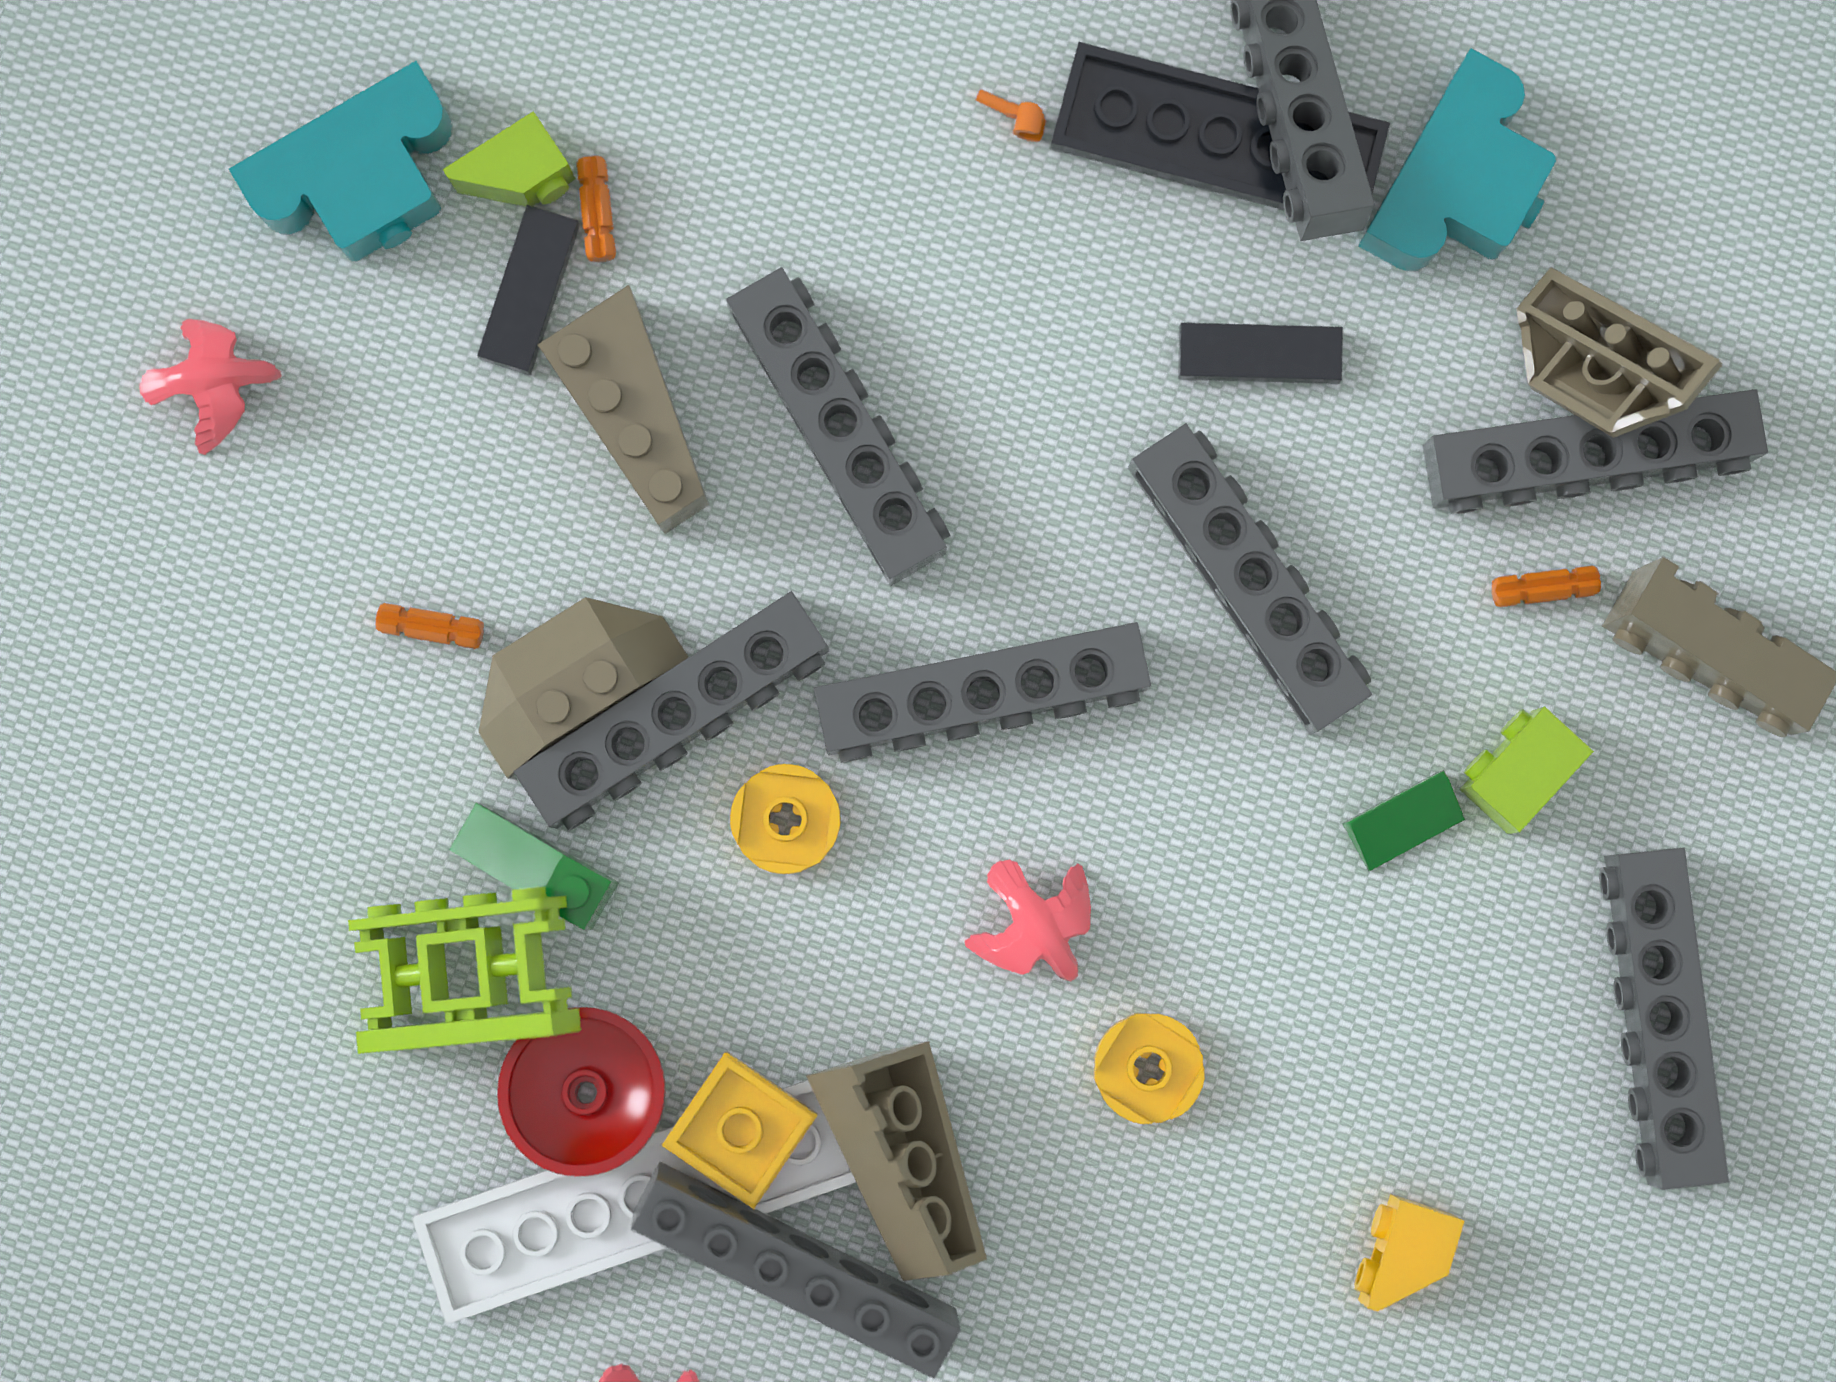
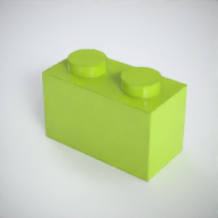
[1459,706,1594,834]

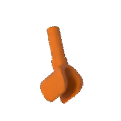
[976,89,1046,142]

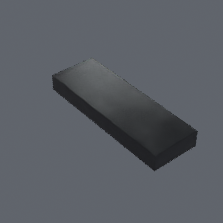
[477,205,580,376]
[1178,323,1343,384]

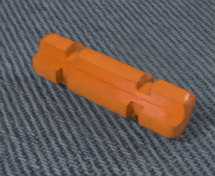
[576,156,616,262]
[1491,565,1601,607]
[375,603,484,649]

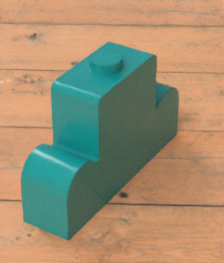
[1358,48,1556,271]
[229,60,452,262]

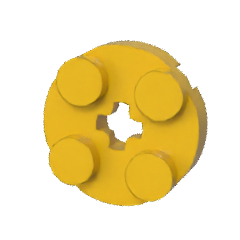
[730,764,841,874]
[1093,1013,1205,1124]

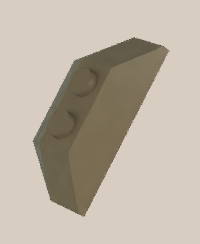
[1516,267,1723,438]
[478,597,689,779]

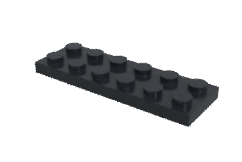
[1050,41,1390,210]

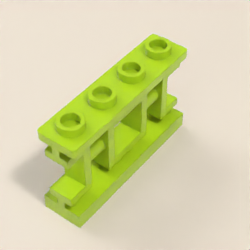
[348,887,581,1054]

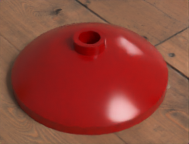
[497,1007,666,1177]

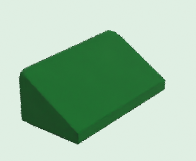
[1342,770,1465,871]

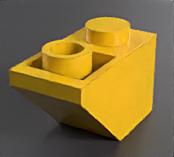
[1354,1194,1465,1312]

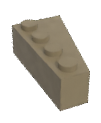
[538,285,709,534]
[1602,556,1836,738]
[806,1041,987,1281]

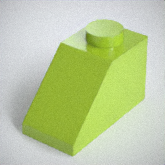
[442,111,576,207]

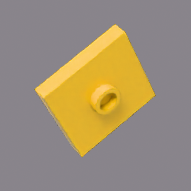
[661,1051,818,1209]

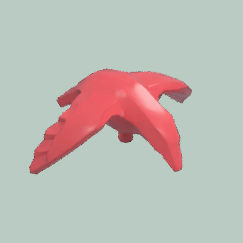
[139,319,282,455]
[965,859,1091,981]

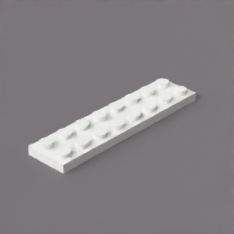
[412,1080,856,1325]

